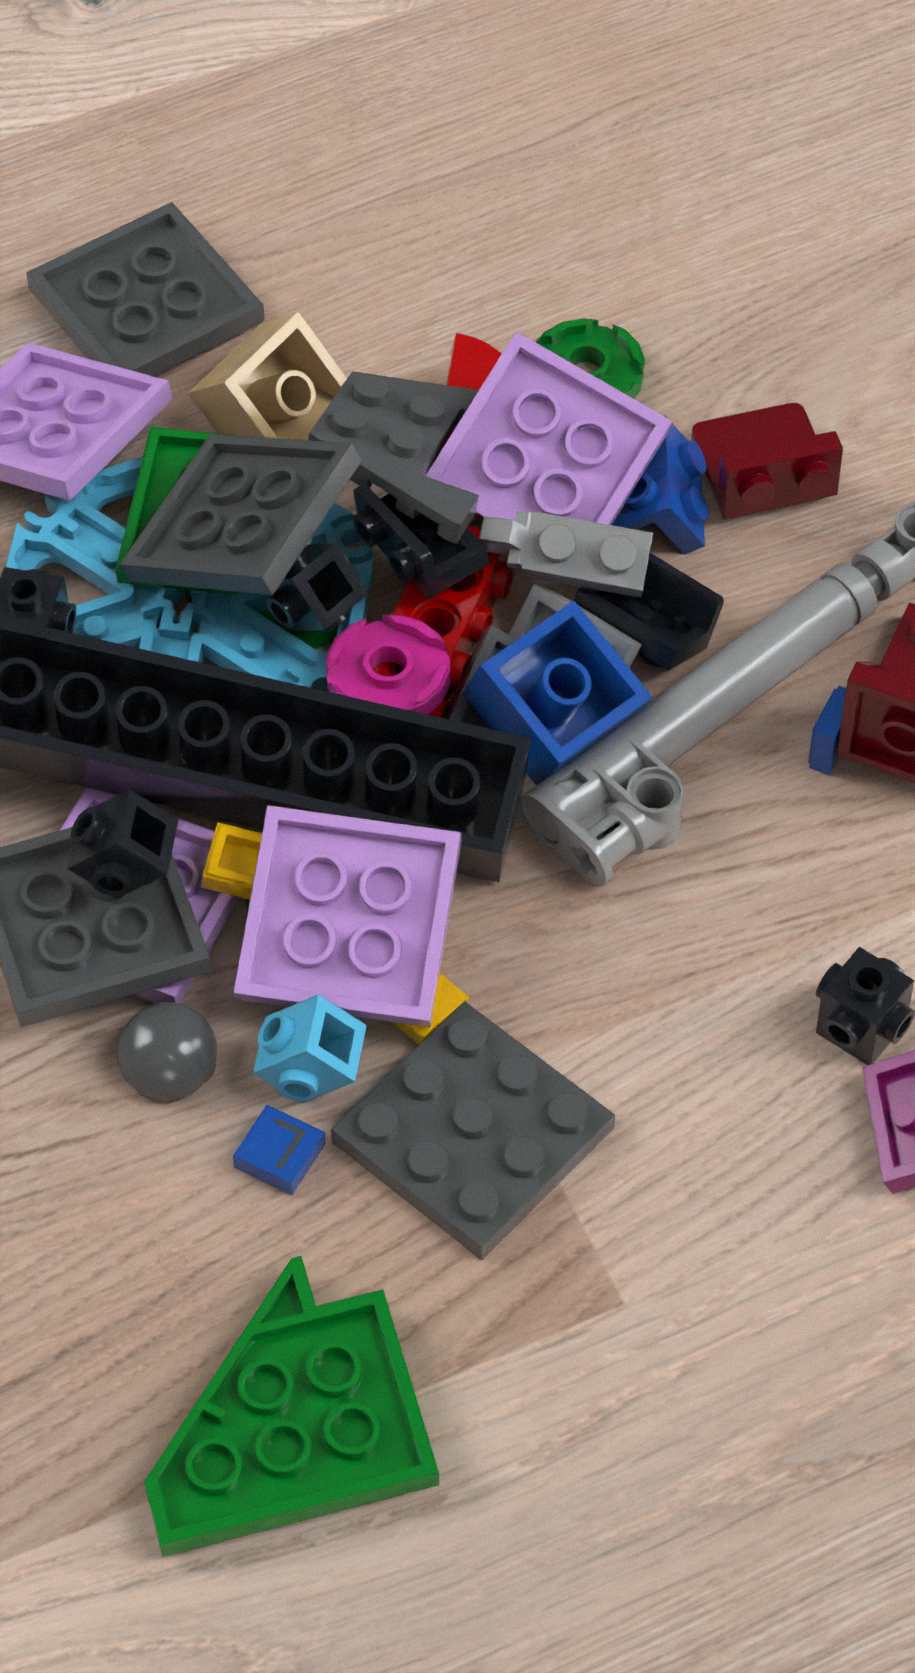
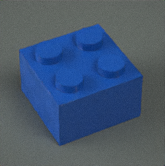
[462,601,653,785]

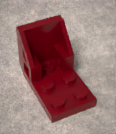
[837,602,915,783]

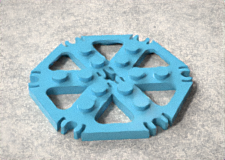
[6,456,375,692]

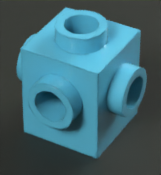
[253,994,367,1103]

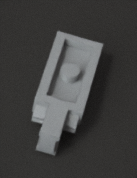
[479,511,653,597]

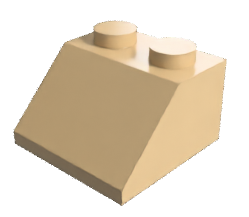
[188,311,347,440]

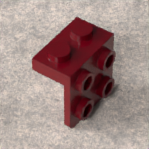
[691,403,843,519]

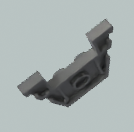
[308,371,479,544]

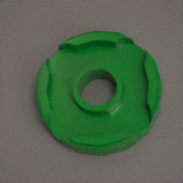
[536,318,645,399]

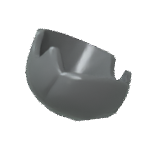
[118,1001,217,1102]

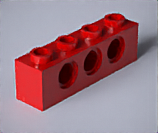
[373,526,515,718]

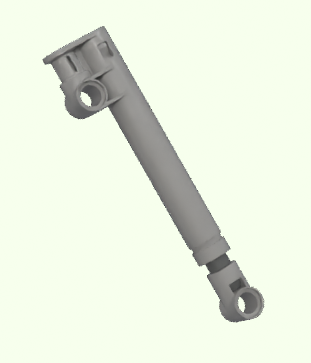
[520,502,915,887]

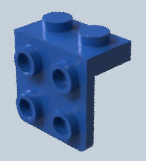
[612,415,708,554]

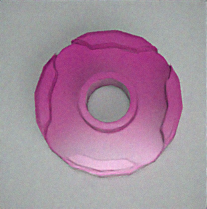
[326,615,451,715]

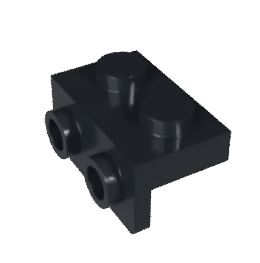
[353,483,489,600]
[574,553,724,671]

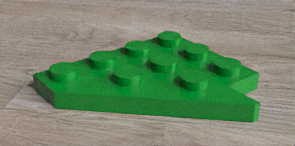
[144,1256,439,1557]

